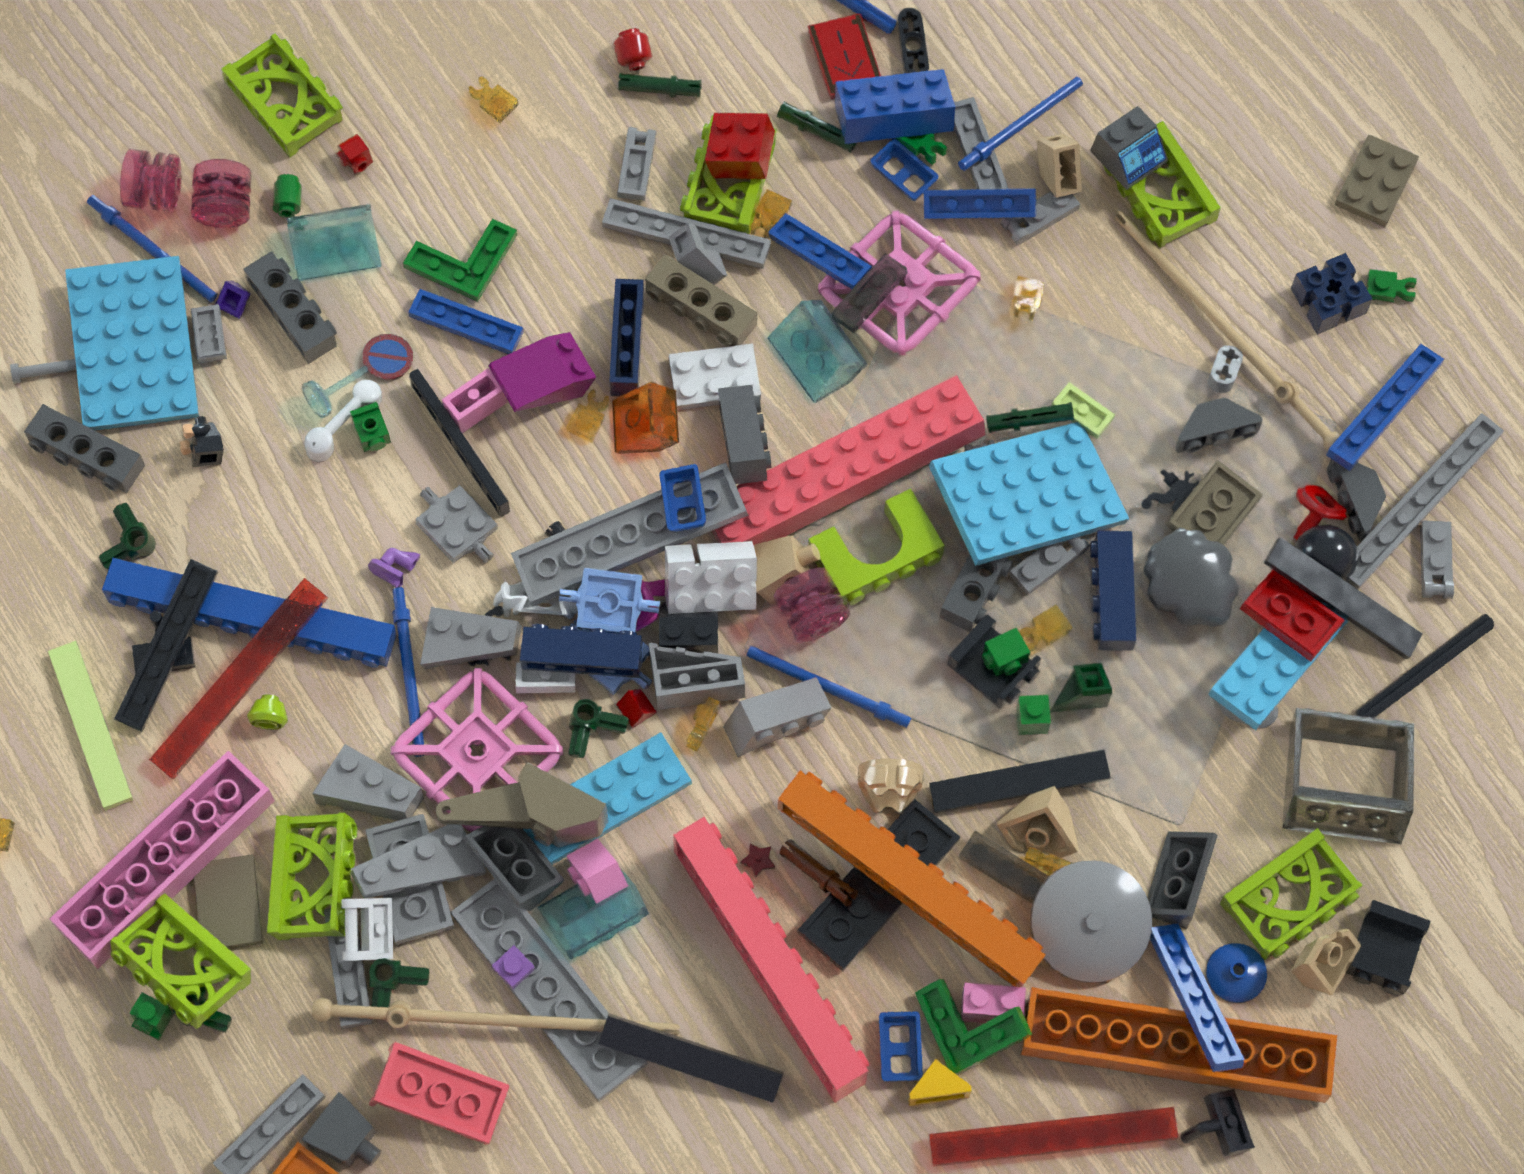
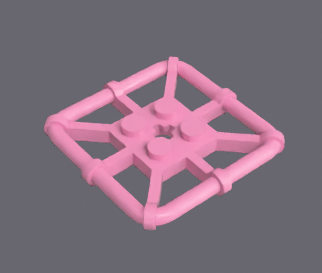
[818,211,981,356]
[391,668,563,832]

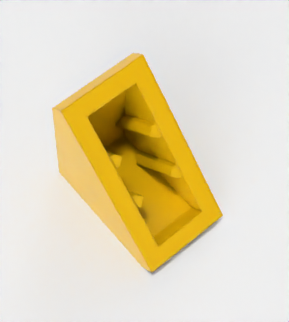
[908,1059,972,1106]

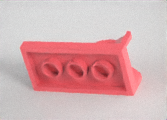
[369,1042,510,1145]

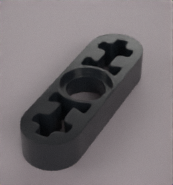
[897,8,929,73]

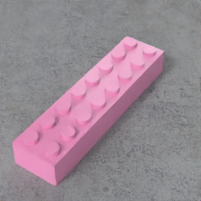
[49,751,275,969]

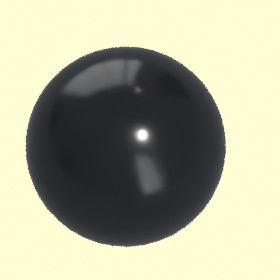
[1294,524,1358,582]

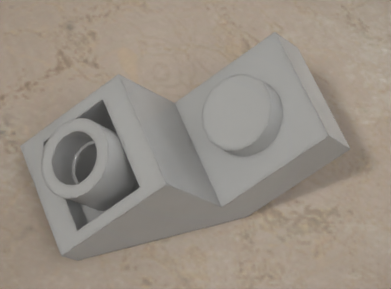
[669,223,727,285]

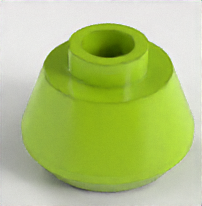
[247,694,288,730]

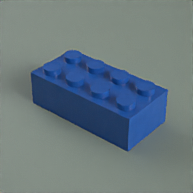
[835,69,955,144]

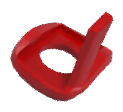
[1293,485,1347,540]

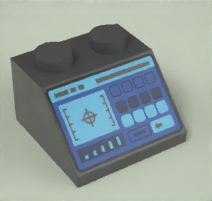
[1090,106,1168,190]

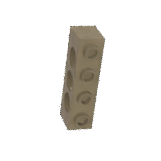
[645,254,757,346]

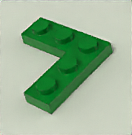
[403,218,518,302]
[914,979,1033,1075]

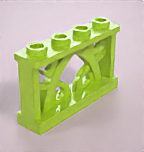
[221,33,343,158]
[680,115,777,234]
[1103,121,1221,248]
[267,813,357,940]
[1220,828,1363,960]
[110,893,251,1029]

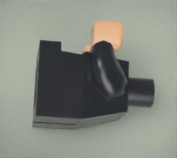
[179,416,224,467]

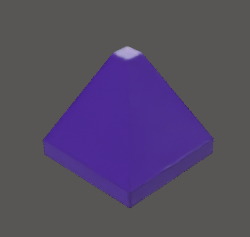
[215,280,251,319]

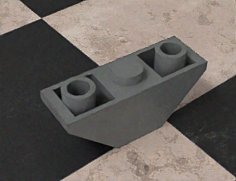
[1175,397,1263,453]
[1327,459,1386,542]

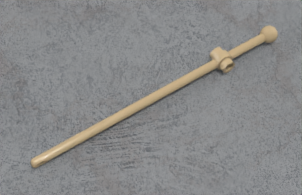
[1115,211,1341,451]
[312,998,680,1035]

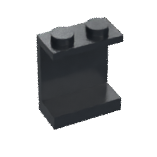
[947,614,1041,710]
[1346,900,1431,995]

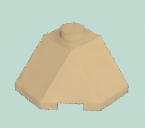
[997,786,1079,861]
[1291,929,1361,996]

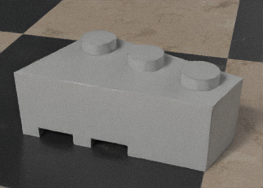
[420,607,522,669]
[649,643,745,710]
[723,677,832,757]
[312,744,424,820]

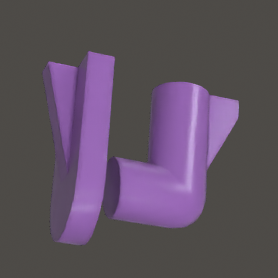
[368,547,420,588]

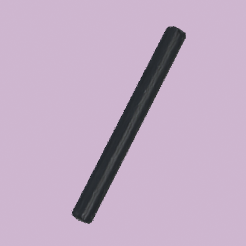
[1355,614,1494,725]

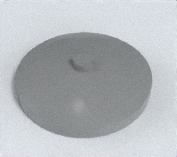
[1030,861,1152,982]

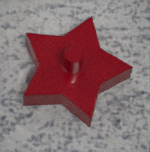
[740,843,775,878]

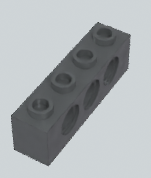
[243,251,337,364]
[24,404,145,493]
[939,554,1013,632]

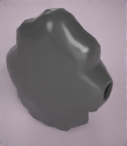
[1143,528,1239,627]

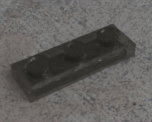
[831,253,908,333]
[958,830,1049,904]

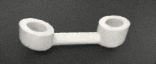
[304,380,382,462]

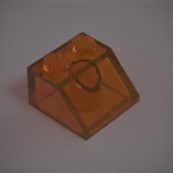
[612,382,679,454]

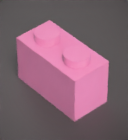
[442,368,507,433]
[566,838,628,904]
[961,983,1026,1023]

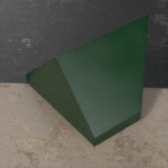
[1050,663,1112,713]

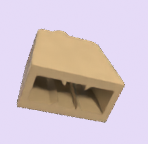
[1037,134,1082,198]
[753,536,820,605]

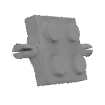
[416,485,498,563]

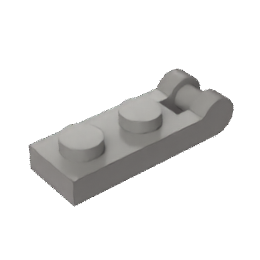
[617,127,657,201]
[1000,191,1080,245]
[1420,520,1454,599]
[1009,537,1090,596]

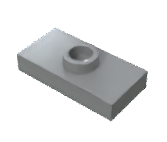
[191,304,227,363]

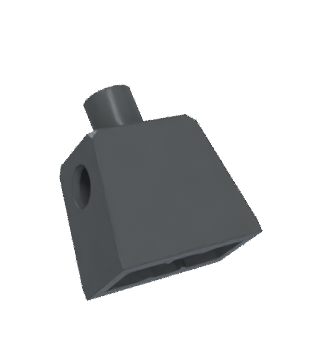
[302,1092,382,1167]

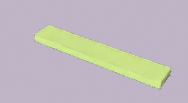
[48,641,133,811]

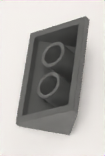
[463,826,564,911]
[1147,831,1218,929]

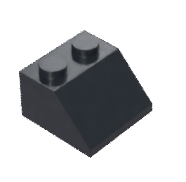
[659,600,718,653]

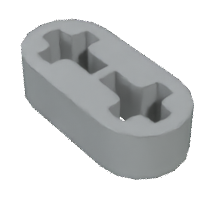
[1208,345,1243,393]

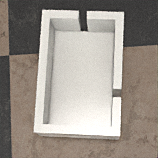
[665,541,757,614]

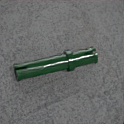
[618,73,702,98]
[777,101,857,153]
[986,402,1074,433]

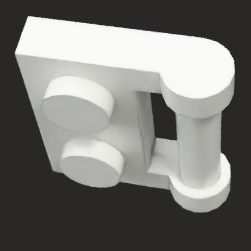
[342,898,393,961]

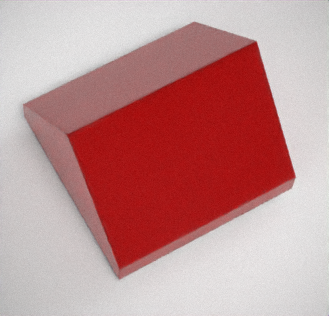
[616,689,657,729]

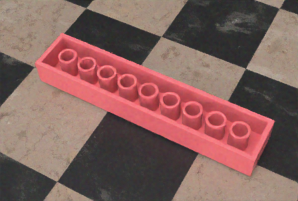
[712,375,985,545]
[673,817,870,1103]

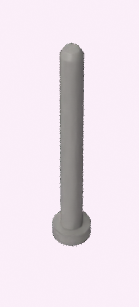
[10,359,76,384]

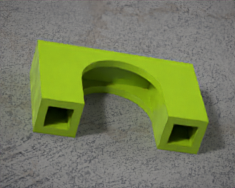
[808,488,945,607]

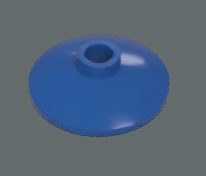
[1206,943,1267,1003]

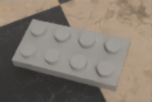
[365,814,454,945]

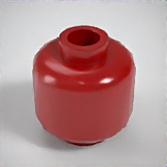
[614,28,652,71]

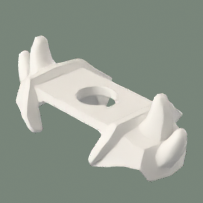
[493,582,578,619]

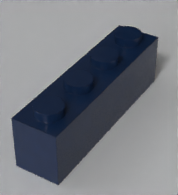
[609,278,644,397]
[1090,531,1136,651]
[520,624,643,678]

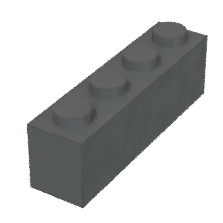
[718,385,772,484]

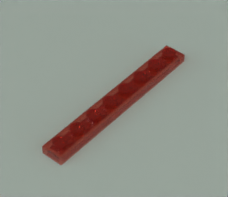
[149,578,328,780]
[928,1107,1179,1167]

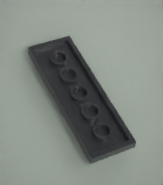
[797,799,960,972]

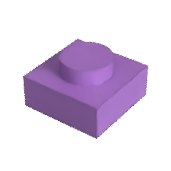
[492,945,535,990]

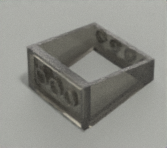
[1282,708,1414,845]

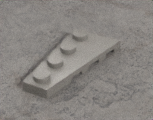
[350,824,486,898]

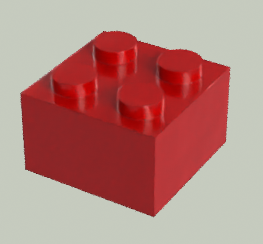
[705,113,775,179]

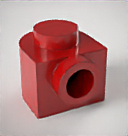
[336,134,373,174]

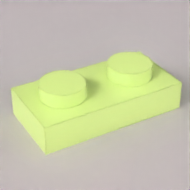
[1051,382,1115,439]

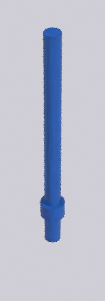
[958,77,1083,171]
[87,195,218,303]
[392,587,424,757]
[746,646,912,728]

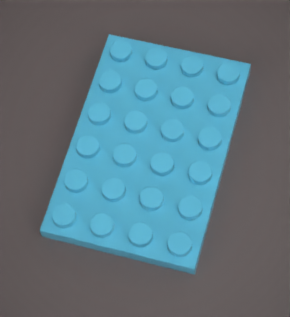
[65,256,199,431]
[929,422,1129,566]

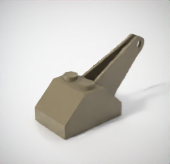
[436,762,609,848]

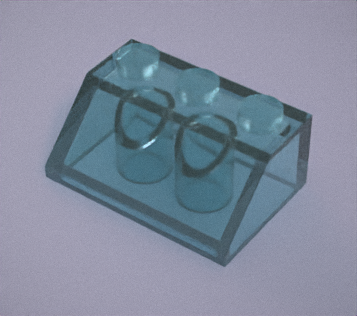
[287,204,382,281]
[767,300,868,403]
[538,868,649,960]

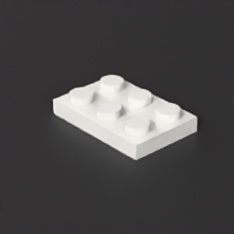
[669,344,761,410]

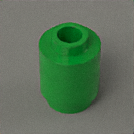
[273,174,302,218]

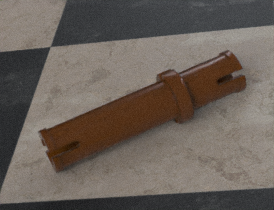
[779,839,858,906]

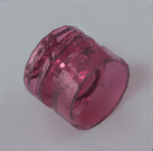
[120,149,182,213]
[191,159,252,228]
[773,568,850,643]

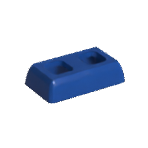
[870,139,939,201]
[659,464,706,532]
[879,1011,923,1081]

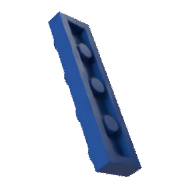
[924,188,1037,219]
[768,213,873,292]
[408,289,524,354]

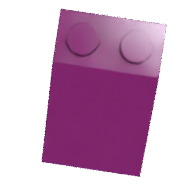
[488,332,597,412]

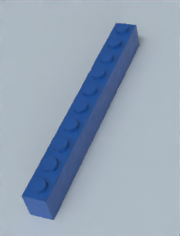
[102,558,397,668]

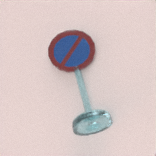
[302,334,413,418]

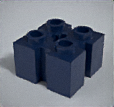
[1291,253,1372,334]

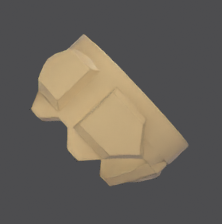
[858,758,924,814]

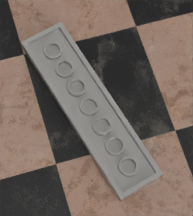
[511,462,748,607]
[451,879,648,1102]

